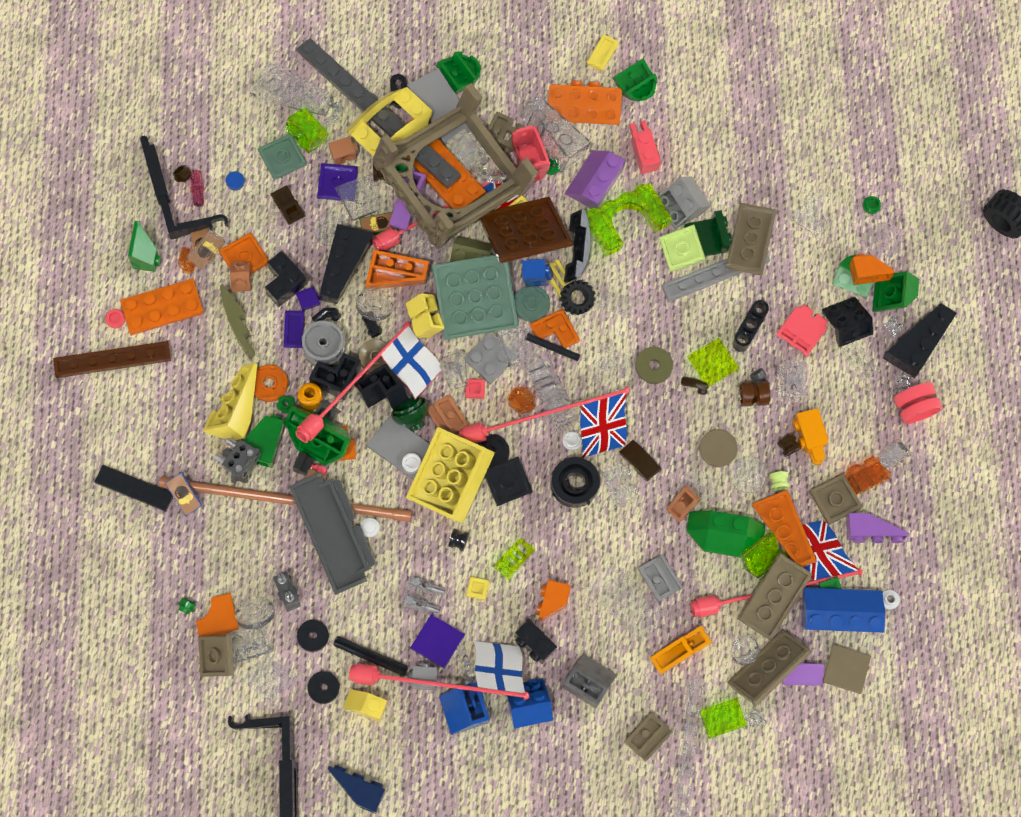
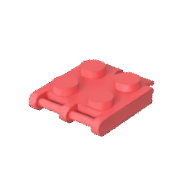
[775,304,828,357]

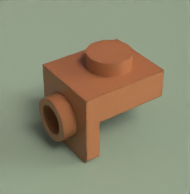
[230,261,251,292]

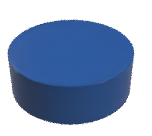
[226,171,245,191]

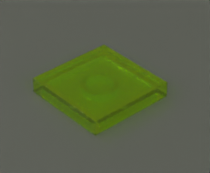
[687,338,740,387]

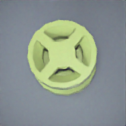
[769,471,790,491]

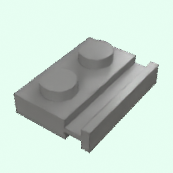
[638,554,683,603]

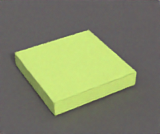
[659,225,706,272]

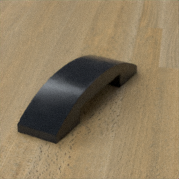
[564,209,591,283]

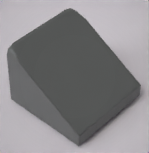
[314,400,341,421]

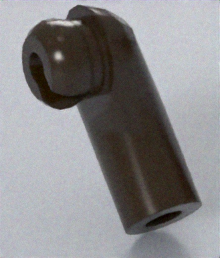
[681,376,709,395]

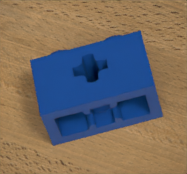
[522,259,552,287]

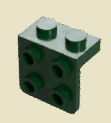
[684,210,732,257]

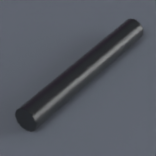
[525,333,580,361]

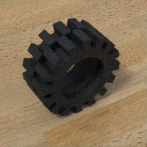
[559,280,596,315]

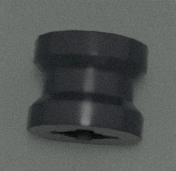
[448,528,469,551]

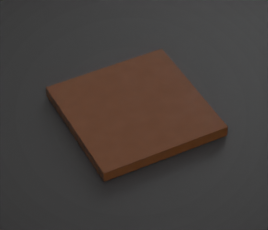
[479,197,572,263]

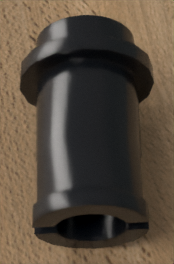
[362,312,382,338]

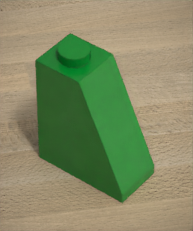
[237,415,285,468]

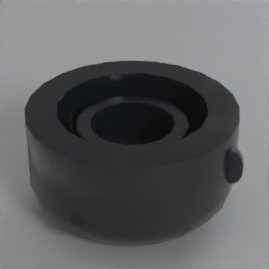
[551,457,600,508]

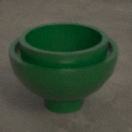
[391,396,428,431]

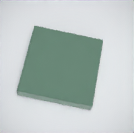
[258,133,307,180]

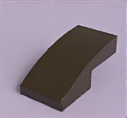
[270,185,305,225]
[619,440,661,482]

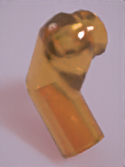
[178,247,195,274]

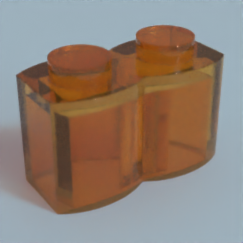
[845,456,892,496]

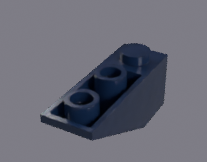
[328,765,386,814]

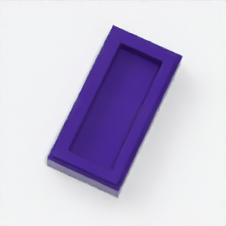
[283,310,305,348]

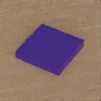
[317,163,358,202]
[410,614,465,669]

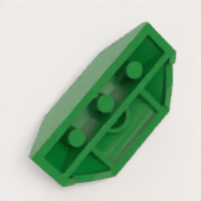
[284,406,351,466]
[686,510,766,558]

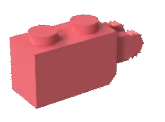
[629,120,661,174]

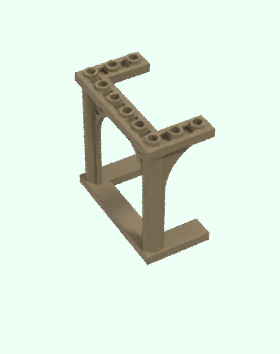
[372,83,538,249]

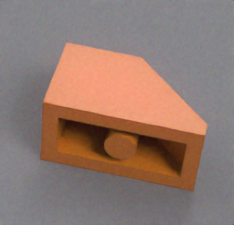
[849,254,894,285]

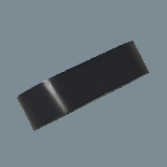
[390,74,407,108]

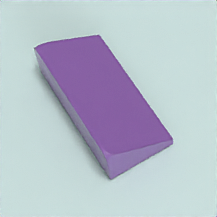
[783,663,824,686]

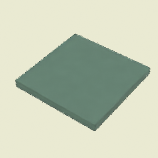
[432,255,519,340]

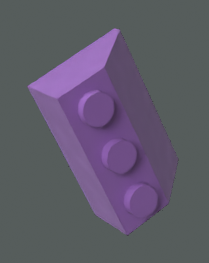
[564,150,625,211]

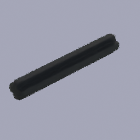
[333,636,408,676]

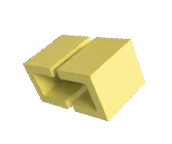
[405,293,444,338]

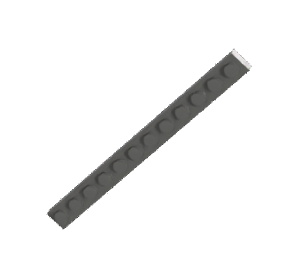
[297,38,461,189]

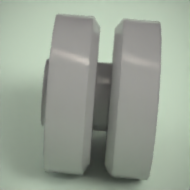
[302,321,345,367]

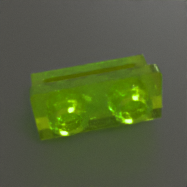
[741,532,786,578]

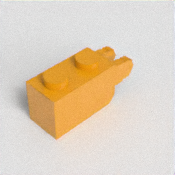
[792,408,829,466]

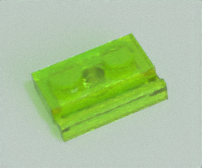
[699,698,747,739]

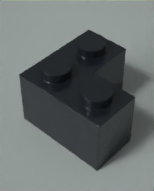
[265,251,308,308]
[309,353,361,401]
[354,363,409,409]

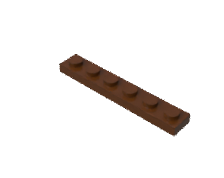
[53,341,171,378]

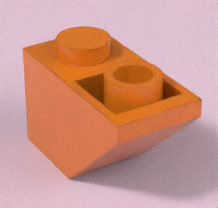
[535,580,571,622]

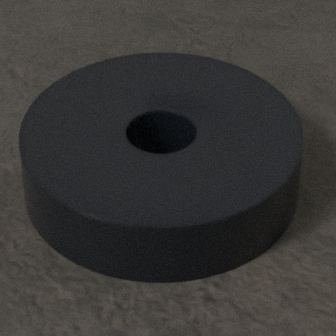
[297,620,329,652]
[307,671,340,704]

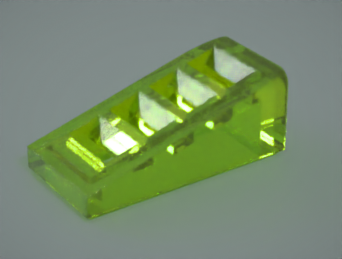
[494,538,536,581]

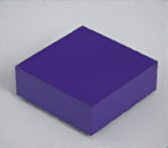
[296,286,320,311]

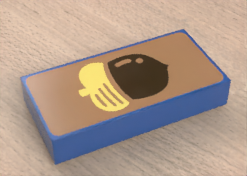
[165,472,203,516]

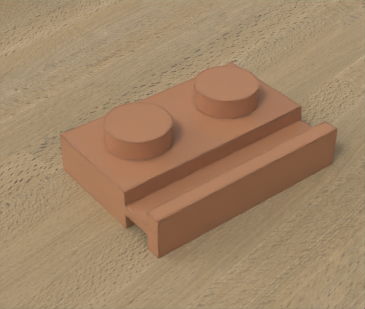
[427,394,469,435]

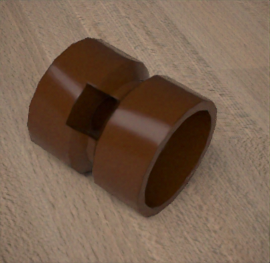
[739,381,770,407]

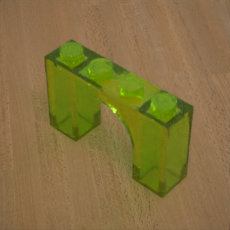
[586,183,672,257]

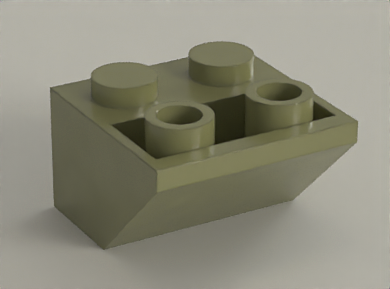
[450,236,493,262]

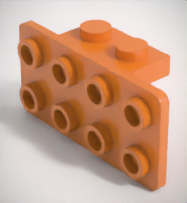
[547,80,622,125]

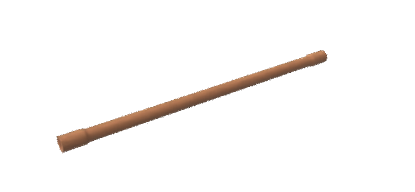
[159,476,412,522]

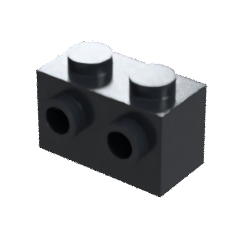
[514,619,557,664]

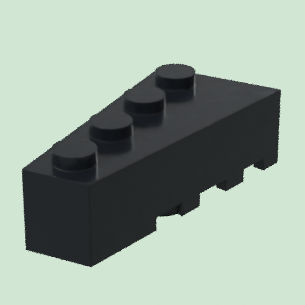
[319,224,374,304]
[883,303,957,378]

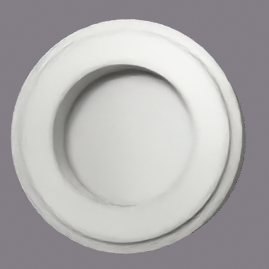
[402,453,421,474]

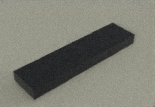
[94,465,173,512]

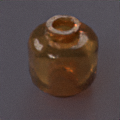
[507,386,536,415]

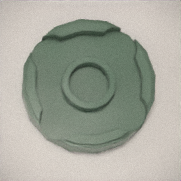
[514,286,550,322]

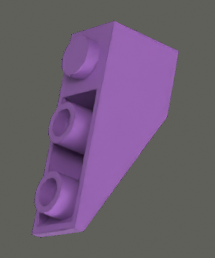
[389,171,426,231]
[846,513,909,543]

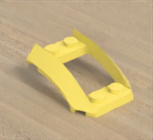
[346,87,433,157]

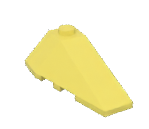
[203,363,257,440]

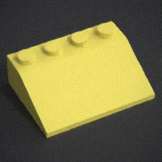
[406,427,495,524]

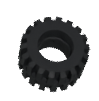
[983,189,1021,239]

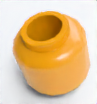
[298,383,323,410]

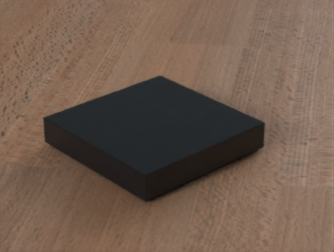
[484,456,533,506]

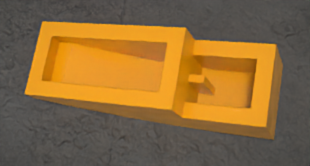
[650,626,713,675]

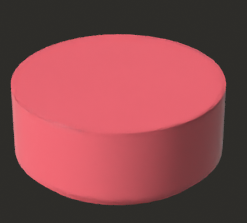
[105,309,125,329]

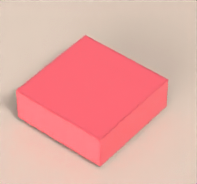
[465,379,485,399]

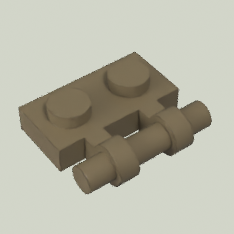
[487,112,524,157]

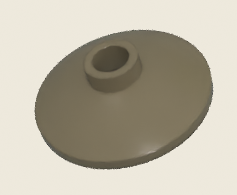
[358,339,387,373]

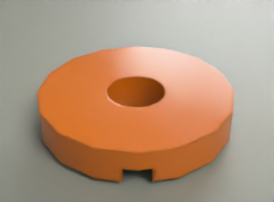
[254,365,288,402]

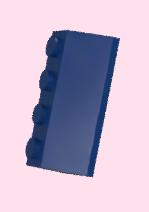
[802,587,885,633]

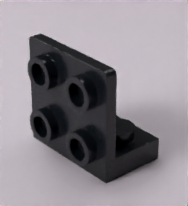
[822,297,873,347]

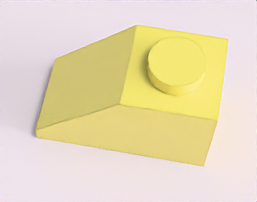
[343,689,388,722]

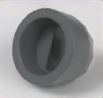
[750,368,767,383]

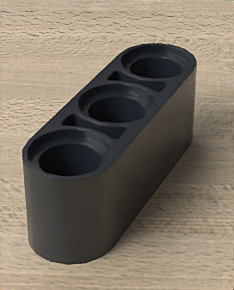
[732,300,769,352]

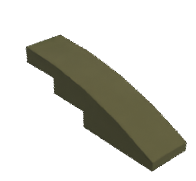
[220,284,255,360]

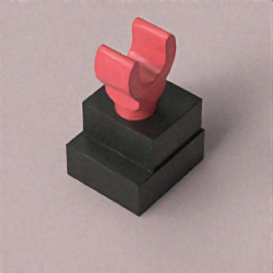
[293,452,327,476]

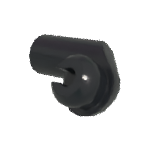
[312,308,341,322]

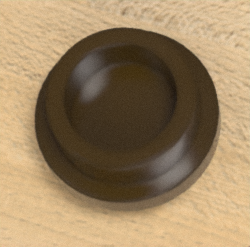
[173,165,191,182]

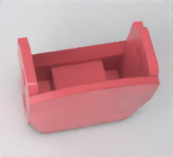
[512,126,550,182]

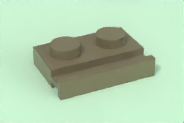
[624,712,673,762]

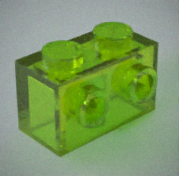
[285,107,328,153]

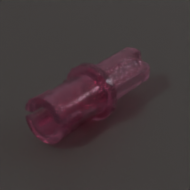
[190,170,205,207]

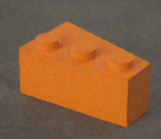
[365,250,430,290]

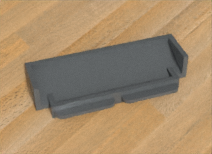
[289,473,375,595]

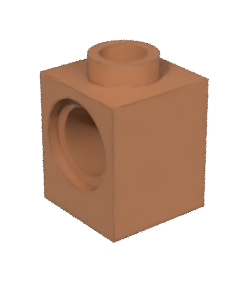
[329,136,358,165]

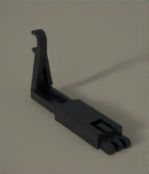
[140,136,229,240]
[228,715,298,817]

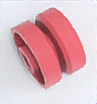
[893,382,943,424]

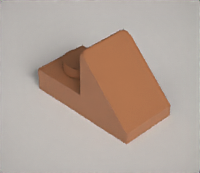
[666,485,701,523]

